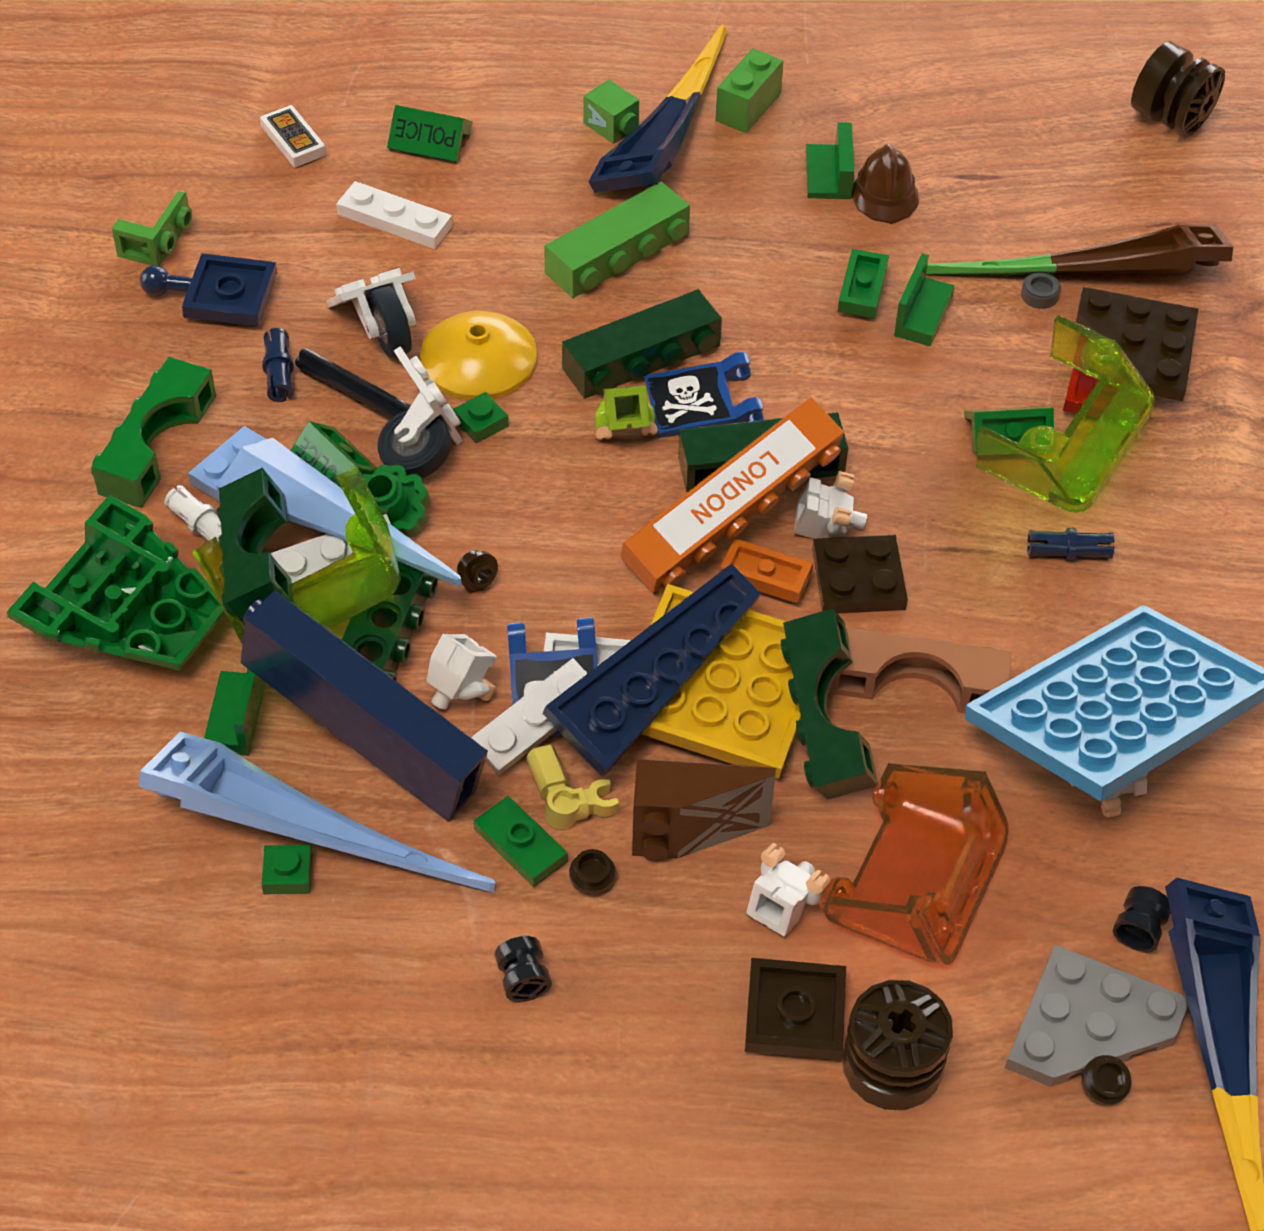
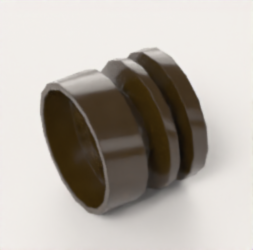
[1131,41,1225,137]
[843,980,953,1110]

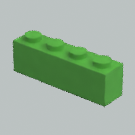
[544,181,690,298]

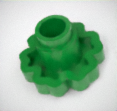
[348,465,431,537]

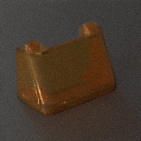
[819,763,1009,965]

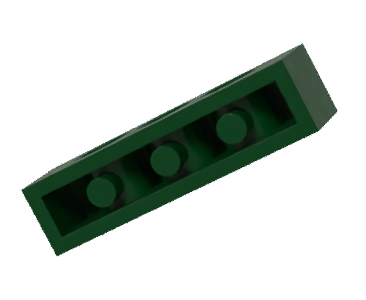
[341,553,438,682]

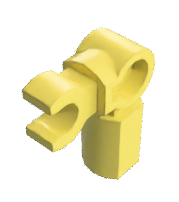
[526,744,619,830]

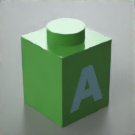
[583,79,639,144]

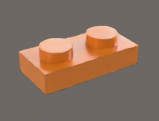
[719,538,813,604]

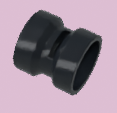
[1113,886,1171,952]
[495,936,552,1002]

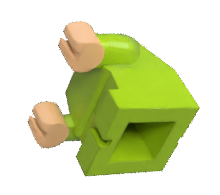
[595,385,658,440]

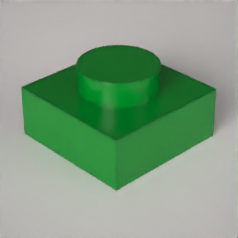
[453,392,509,443]
[261,845,312,895]

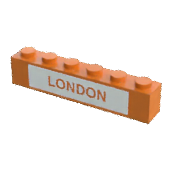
[621,397,844,594]

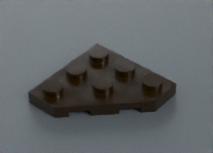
[1075,287,1199,402]

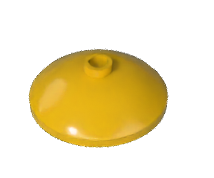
[420,311,537,400]

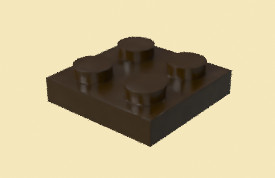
[812,535,908,614]
[744,958,846,1060]

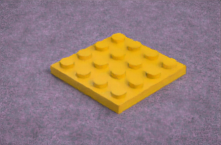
[641,584,801,779]

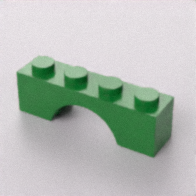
[91,357,216,508]

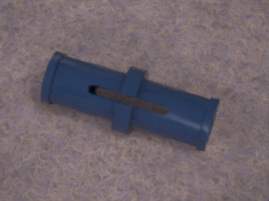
[262,328,294,402]
[1027,528,1115,561]

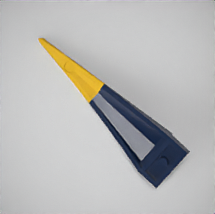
[588,24,727,193]
[1165,877,1264,1231]

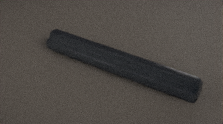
[295,348,411,419]

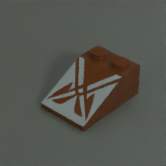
[632,759,776,860]

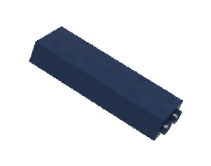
[240,590,488,822]

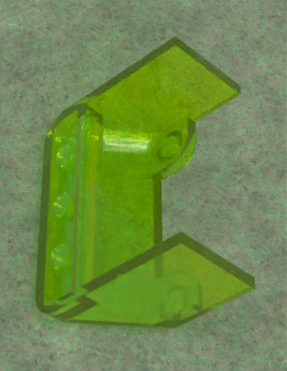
[976,315,1155,513]
[192,465,401,641]

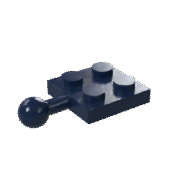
[140,253,277,327]

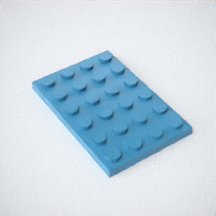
[965,605,1264,801]

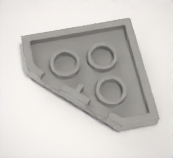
[1005,945,1188,1087]

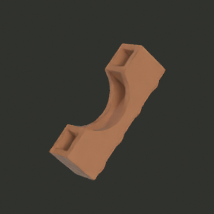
[829,628,1012,713]

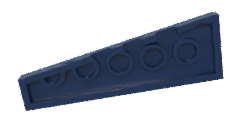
[542,563,761,777]

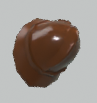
[852,144,919,224]

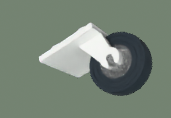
[326,268,416,358]
[377,346,463,478]

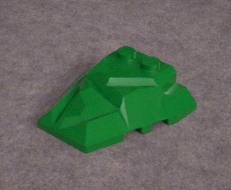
[7,494,227,671]

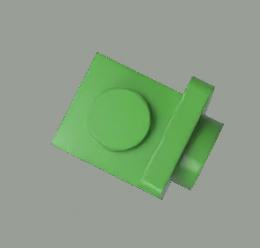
[112,191,192,266]

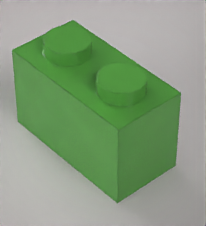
[715,48,784,133]

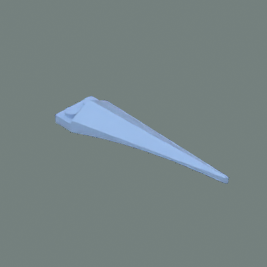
[188,426,462,587]
[139,731,496,893]

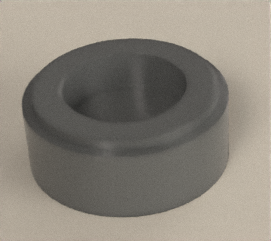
[1021,272,1061,309]

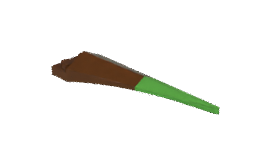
[926,225,1233,275]

